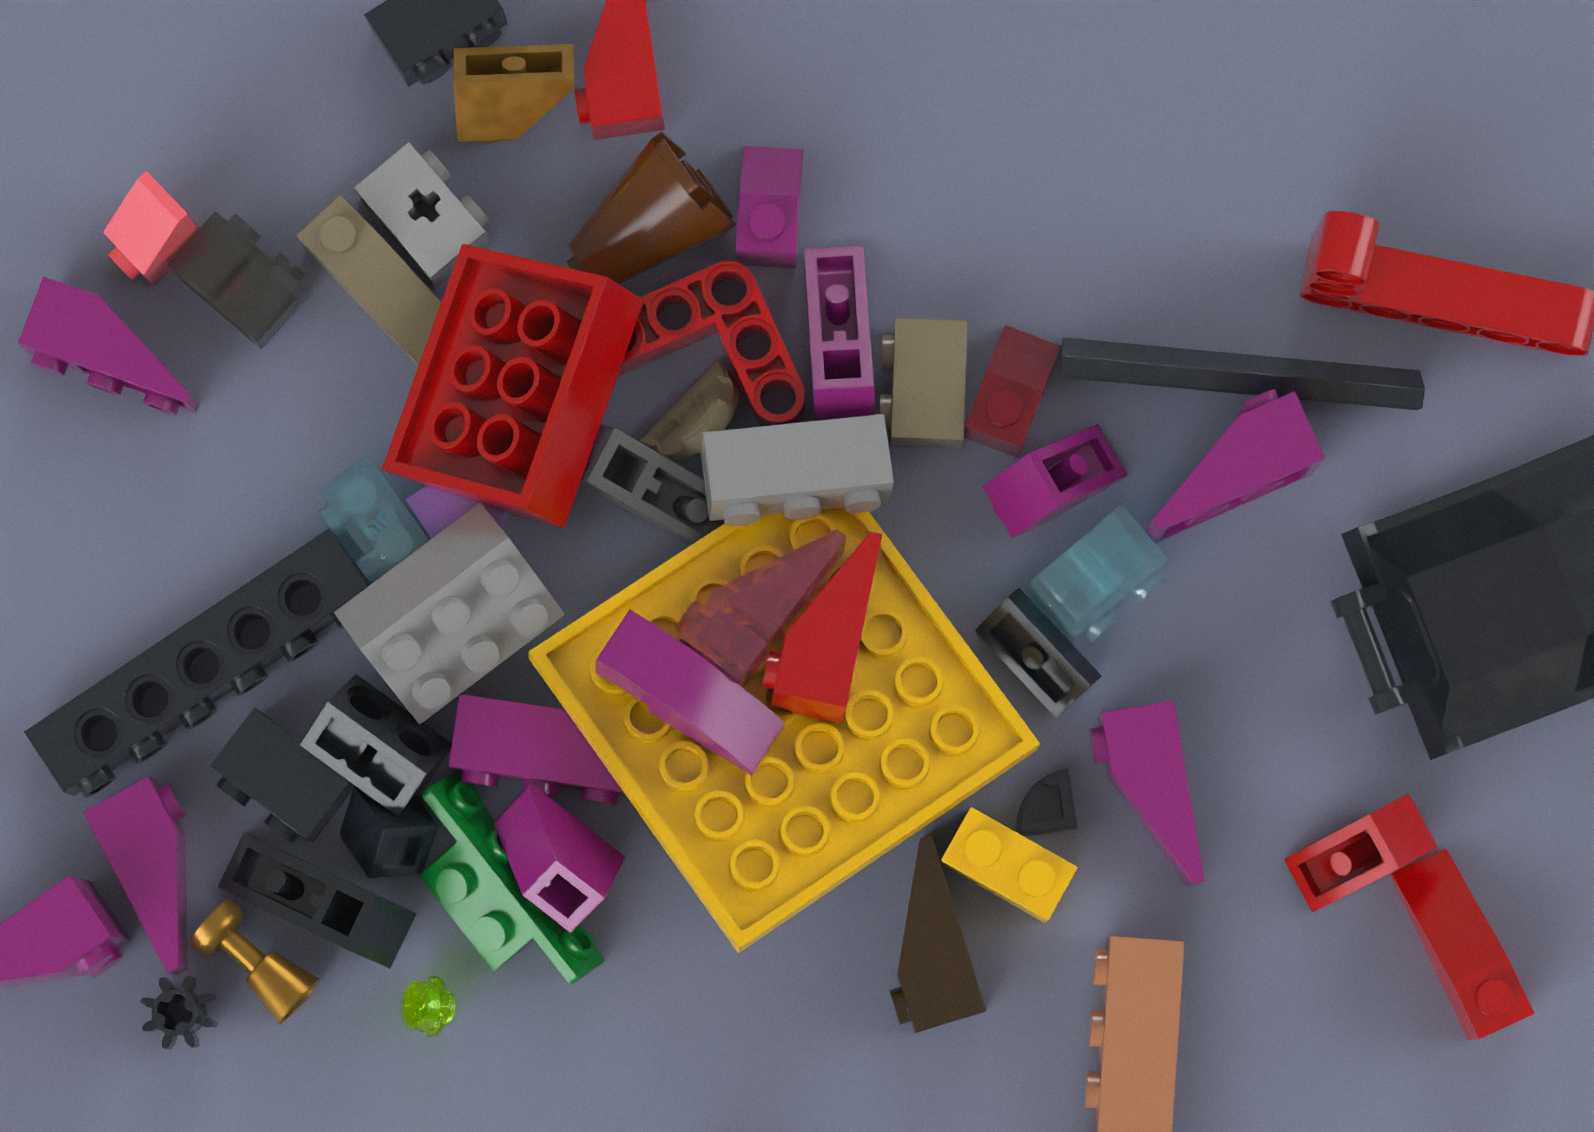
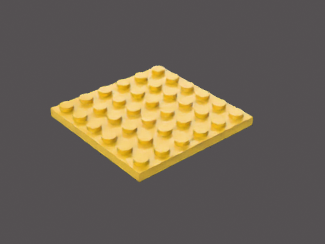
[528,507,1040,954]

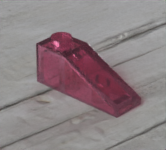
[676,529,847,688]

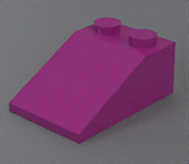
[1143,389,1325,546]
[0,875,131,988]

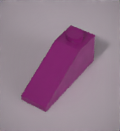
[804,246,875,421]
[1089,700,1205,886]
[83,777,188,975]

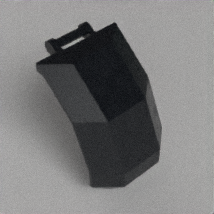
[1330,435,1594,760]

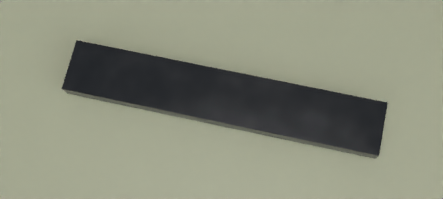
[1060,337,1425,410]

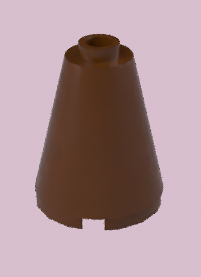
[567,131,736,284]

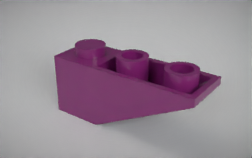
[18,276,199,415]

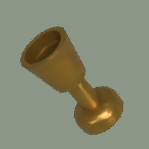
[189,899,320,1025]

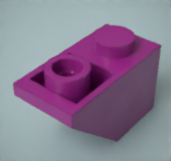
[494,783,626,933]

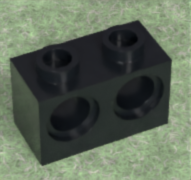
[300,674,452,817]

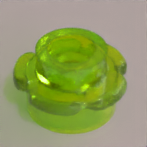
[401,976,455,1037]

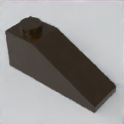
[889,835,986,1033]

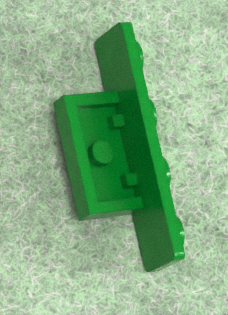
[419,773,604,984]

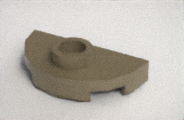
[639,360,739,462]

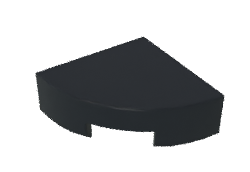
[1016,768,1077,837]

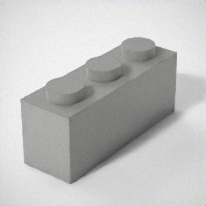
[701,414,894,526]

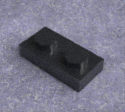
[974,588,1102,719]

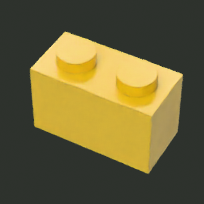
[940,807,1078,924]

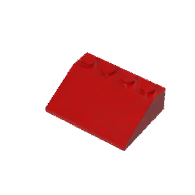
[382,244,644,528]

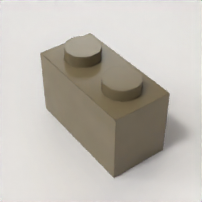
[879,318,968,449]

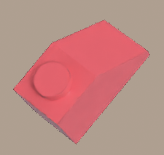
[103,171,205,286]

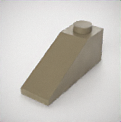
[296,194,441,366]

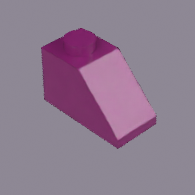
[736,146,803,268]
[982,424,1128,538]

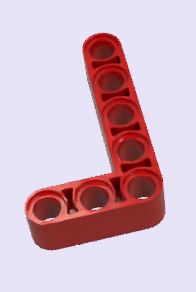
[1300,211,1594,356]
[617,261,805,426]

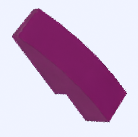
[596,609,785,775]

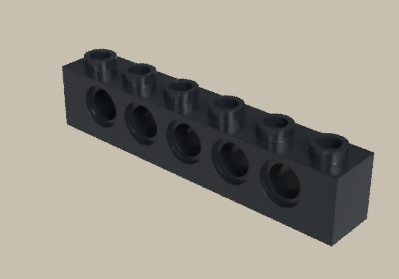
[24,528,369,798]

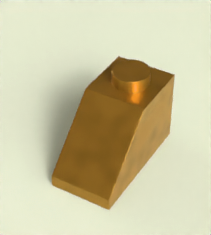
[453,44,575,144]

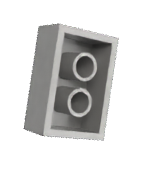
[334,502,565,725]

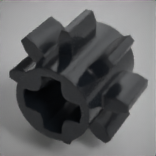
[141,976,218,1050]

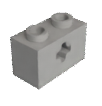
[354,142,490,288]

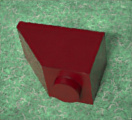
[964,325,1061,458]

